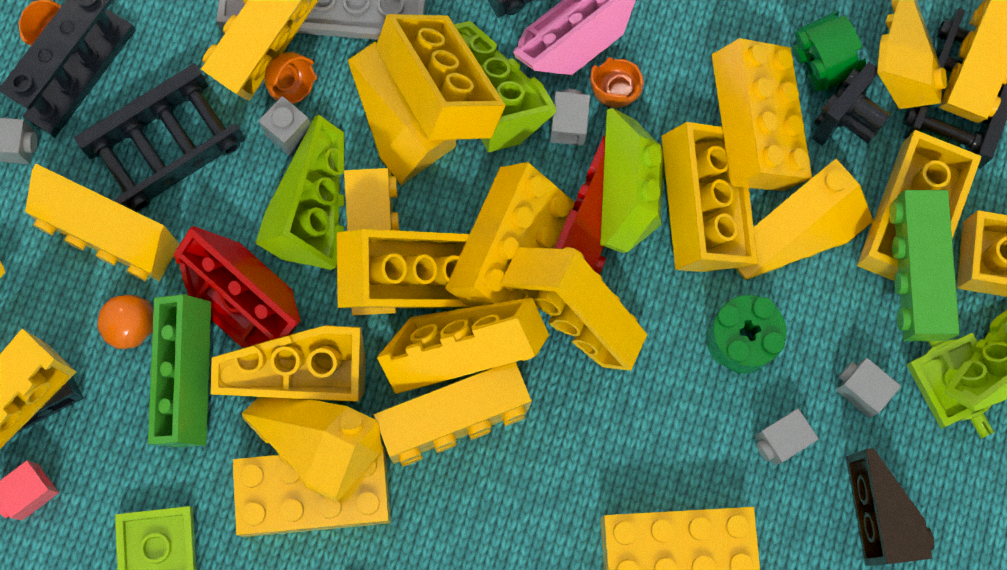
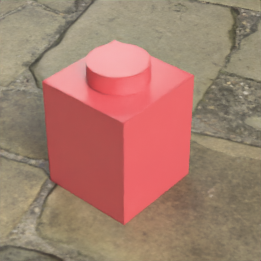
[0,460,59,521]

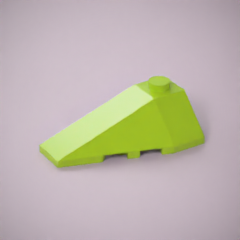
[454,21,557,153]
[255,115,344,270]
[945,310,1007,412]

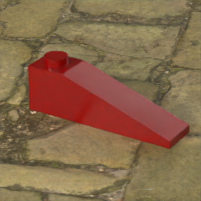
[554,135,606,275]

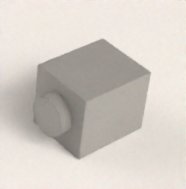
[550,89,590,146]
[258,96,310,156]
[0,118,37,164]
[835,358,901,418]
[754,408,819,466]

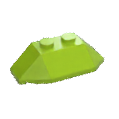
[600,108,664,253]

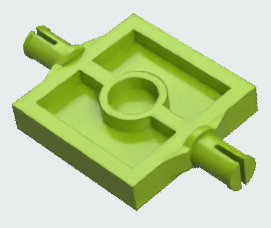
[906,332,995,439]

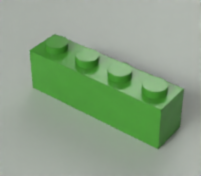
[890,190,960,341]
[148,294,211,448]

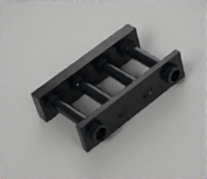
[0,0,136,138]
[903,8,1007,169]
[74,63,245,212]

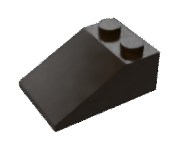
[846,448,934,566]

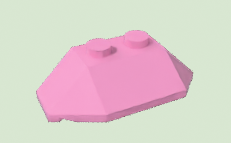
[513,0,636,75]

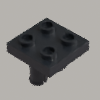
[812,62,891,146]

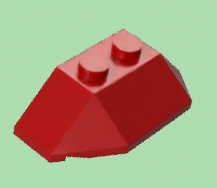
[173,226,301,348]

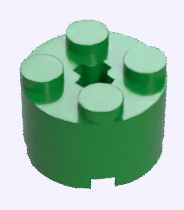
[792,11,866,93]
[706,295,787,374]

